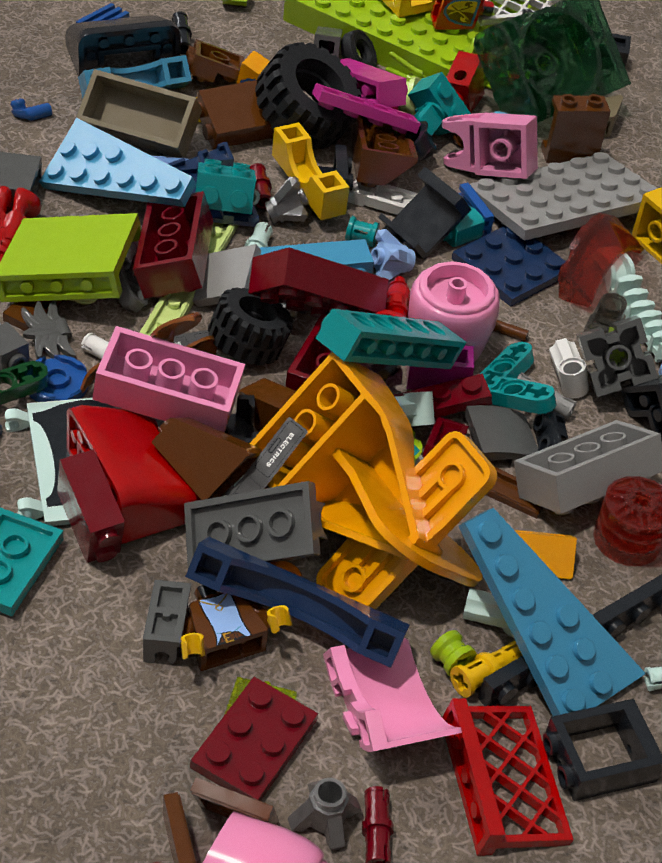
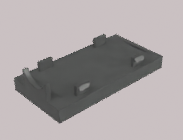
[184,481,328,568]

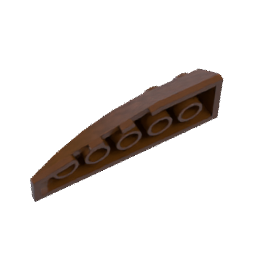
[352,115,418,188]

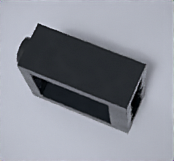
[543,699,662,802]

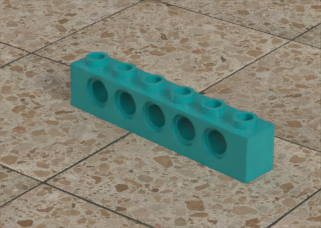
[316,309,467,369]

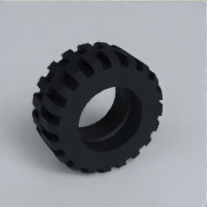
[255,42,361,149]

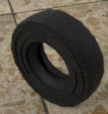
[340,30,377,67]

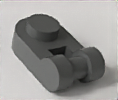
[118,267,148,312]

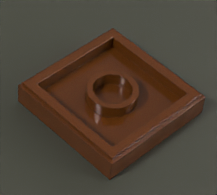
[190,777,279,825]

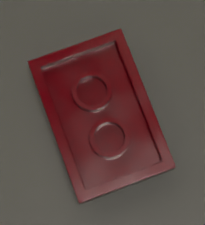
[190,677,319,801]

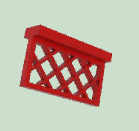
[442,698,574,856]

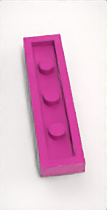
[312,83,421,134]

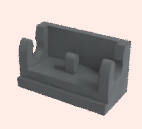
[143,580,191,664]

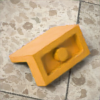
[515,530,577,579]

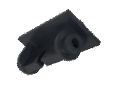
[533,409,568,451]

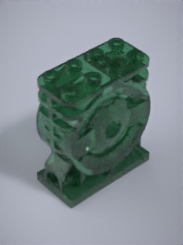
[474,0,631,123]

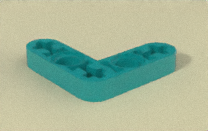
[480,342,557,414]

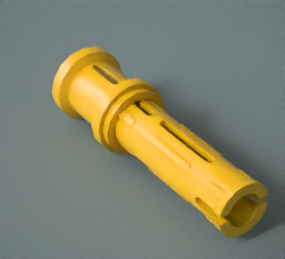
[450,641,523,698]

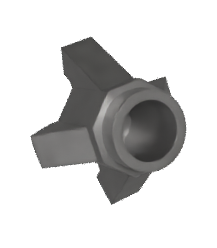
[265,176,312,223]
[287,778,362,850]

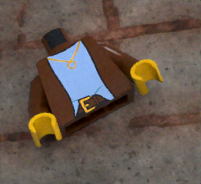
[178,585,293,671]

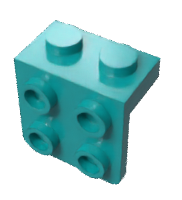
[195,159,256,214]

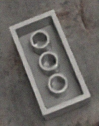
[514,420,662,515]

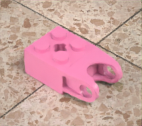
[442,113,538,179]

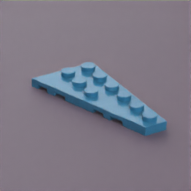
[458,508,646,716]

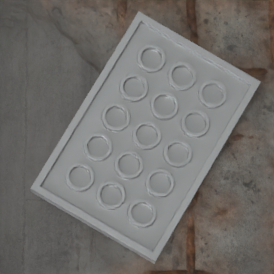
[470,152,657,241]

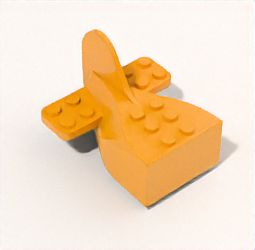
[249,352,497,609]

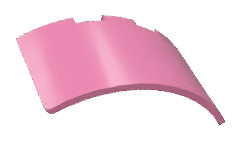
[323,638,462,752]

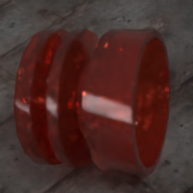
[593,476,662,566]

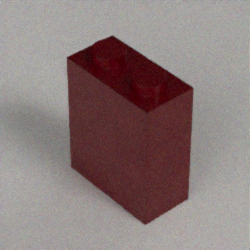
[57,449,125,563]

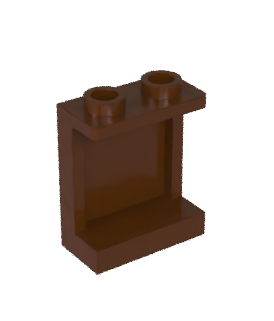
[541,94,611,163]

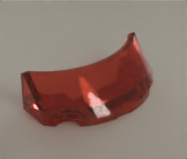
[558,213,644,307]

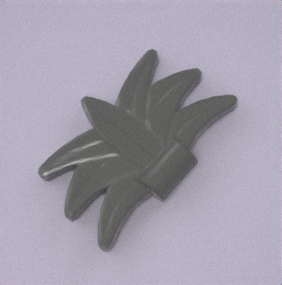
[21,300,76,359]

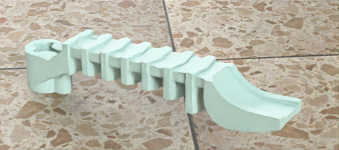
[590,246,662,363]

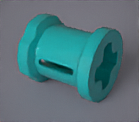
[345,216,380,248]

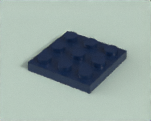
[451,226,574,307]

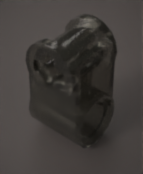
[584,293,627,333]

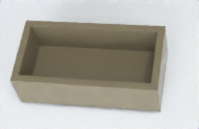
[76,69,202,158]

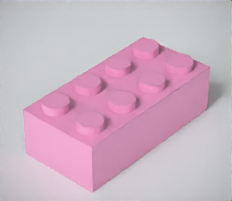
[92,326,245,433]

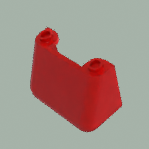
[67,405,201,544]

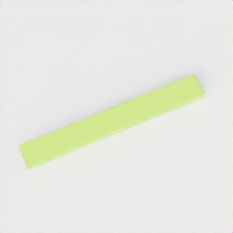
[139,223,239,336]

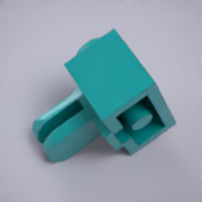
[408,72,471,136]

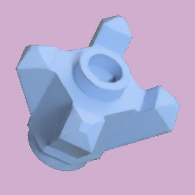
[371,229,416,280]

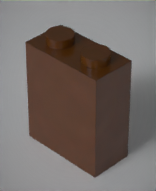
[197,80,274,149]

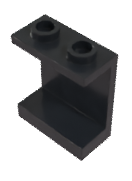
[378,167,472,259]

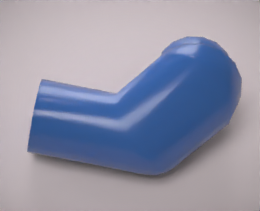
[10,98,52,121]

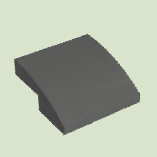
[465,405,538,466]

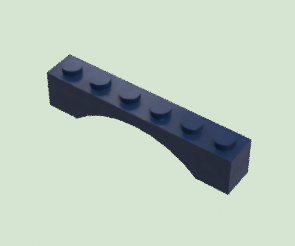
[185,537,410,668]

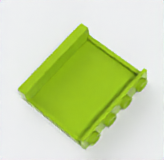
[0,213,142,302]

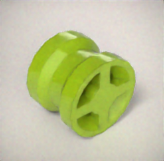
[430,630,477,676]

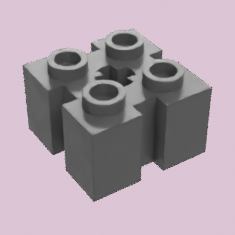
[576,316,658,397]

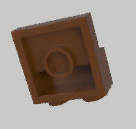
[185,39,244,83]

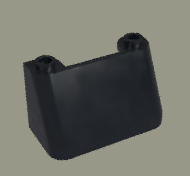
[65,15,181,77]

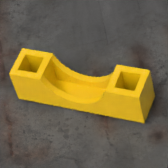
[272,122,349,220]

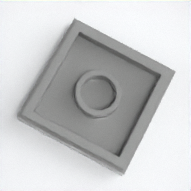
[193,244,261,307]

